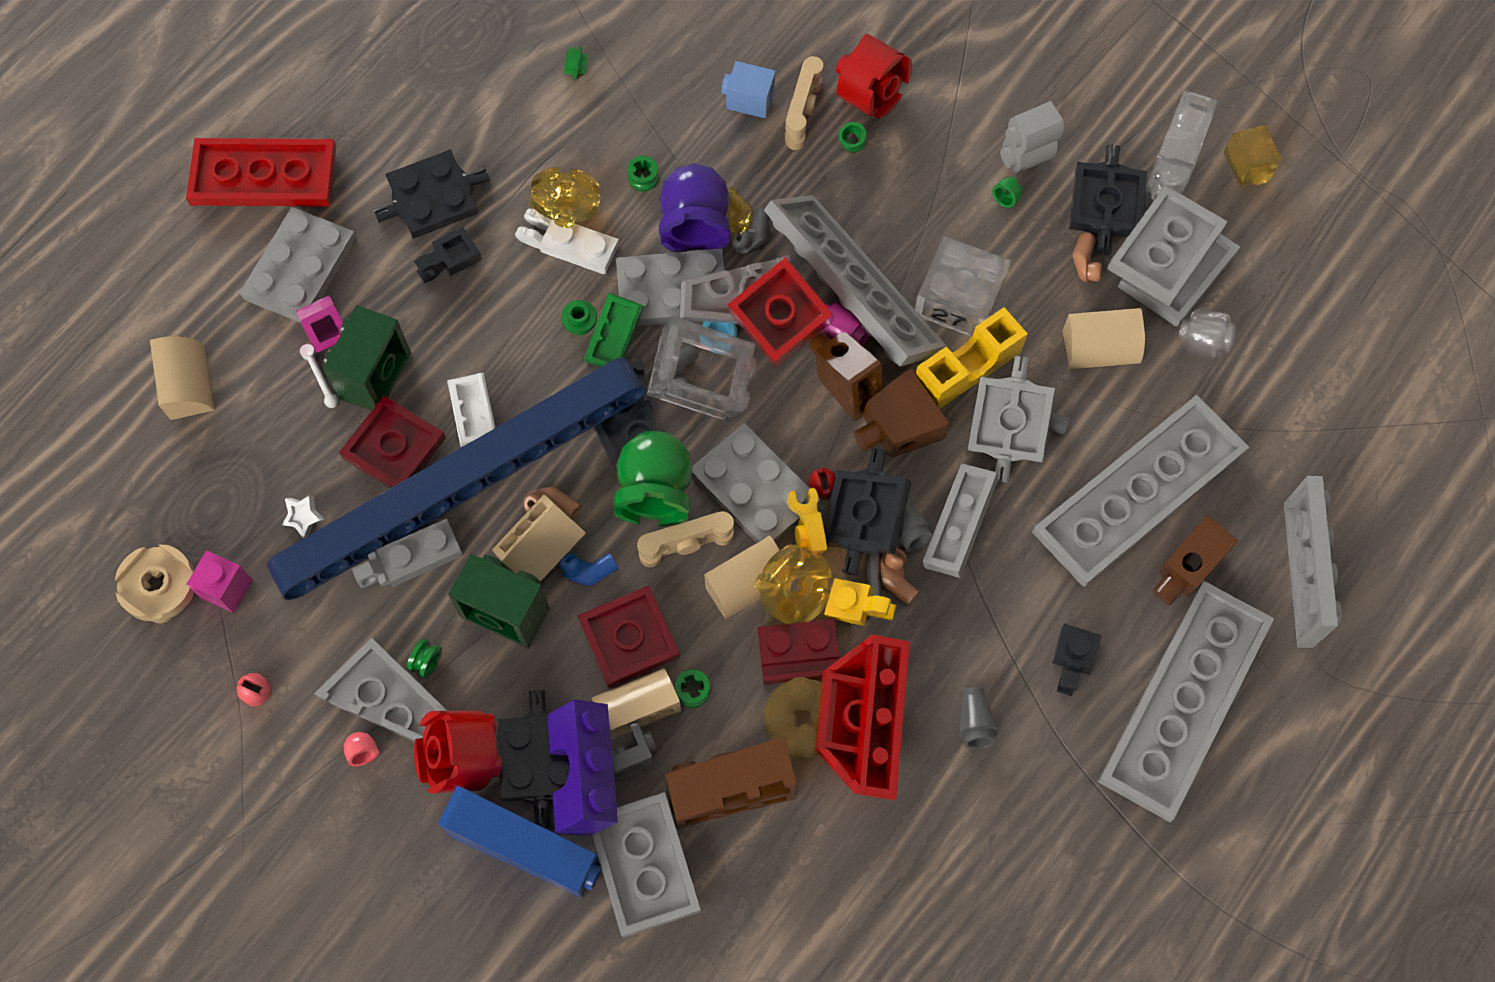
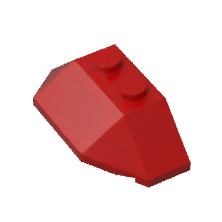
[815,634,910,801]

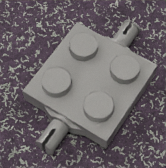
[968,356,1056,483]

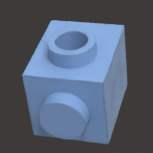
[721,61,776,118]

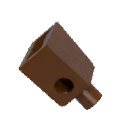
[809,333,883,421]
[853,368,950,457]
[1152,515,1238,606]

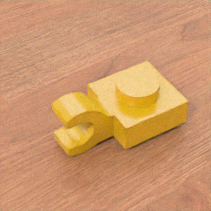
[787,488,827,558]
[824,578,897,626]

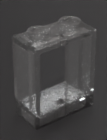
[1145,90,1218,200]
[647,316,757,422]

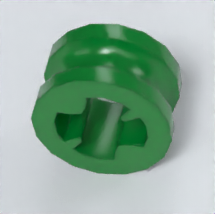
[627,155,659,192]
[407,639,442,679]
[675,669,710,708]

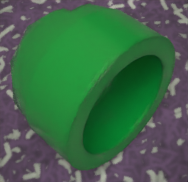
[839,122,867,153]
[992,176,1023,208]

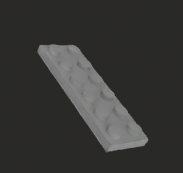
[764,195,946,366]
[1032,395,1250,587]
[1098,581,1274,822]

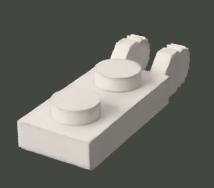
[515,208,619,274]

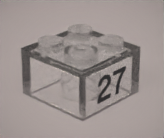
[915,236,1011,336]

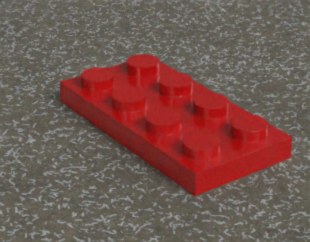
[186,138,337,207]

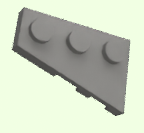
[680,255,790,324]
[314,638,447,742]

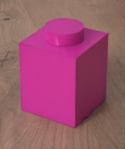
[296,296,343,353]
[187,550,253,613]

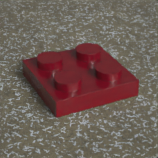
[339,395,446,488]
[577,585,680,688]

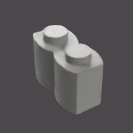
[1000,101,1064,174]

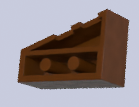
[666,736,797,828]

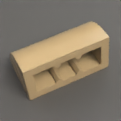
[1062,308,1145,369]
[150,336,214,420]
[492,494,586,582]
[704,535,790,620]
[591,668,681,740]

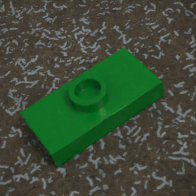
[583,293,645,367]

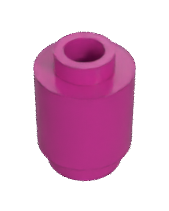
[819,302,869,346]

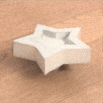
[282,495,325,539]

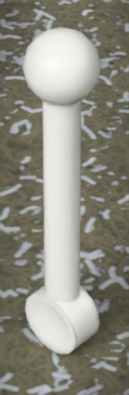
[300,344,339,408]

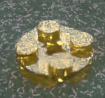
[529,167,601,228]
[755,544,832,624]
[764,677,822,759]

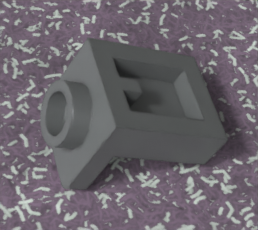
[612,721,658,782]

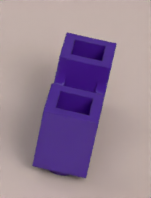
[547,699,618,836]

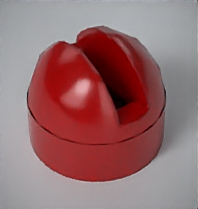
[808,468,836,500]

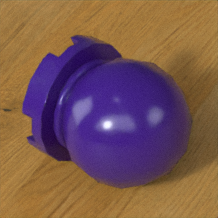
[659,163,730,252]

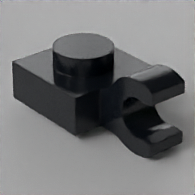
[414,227,482,283]
[1052,623,1102,697]

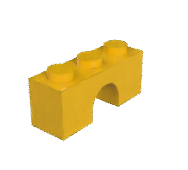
[916,307,1028,409]

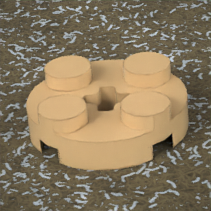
[115,545,194,624]

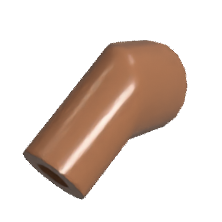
[1072,233,1103,283]
[523,486,581,519]

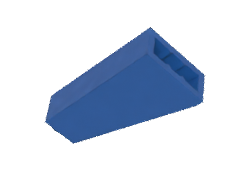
[438,786,602,898]

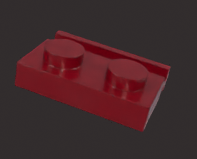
[758,619,839,685]

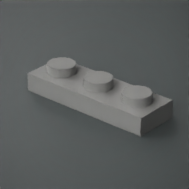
[923,463,998,578]

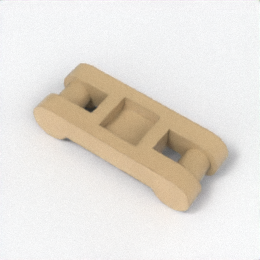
[785,56,823,150]
[637,511,734,568]

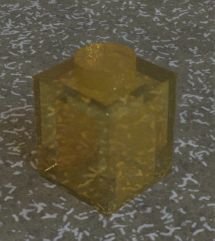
[1224,125,1282,186]

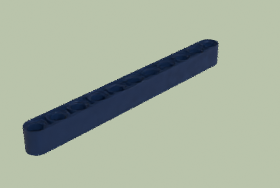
[266,358,646,600]

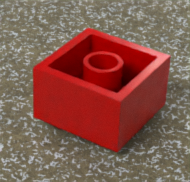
[727,257,833,368]

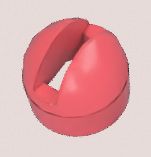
[236,673,271,706]
[344,732,379,767]

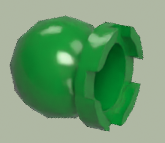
[613,431,693,527]

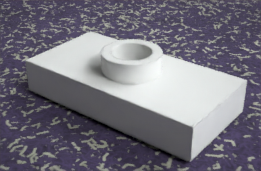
[447,373,496,447]

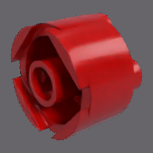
[836,34,913,118]
[414,710,502,794]

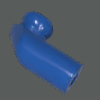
[559,553,619,586]

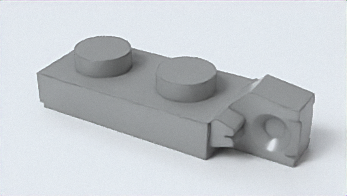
[352,519,463,589]

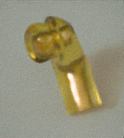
[728,187,753,235]

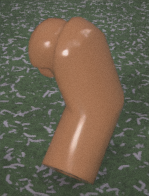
[880,548,920,606]

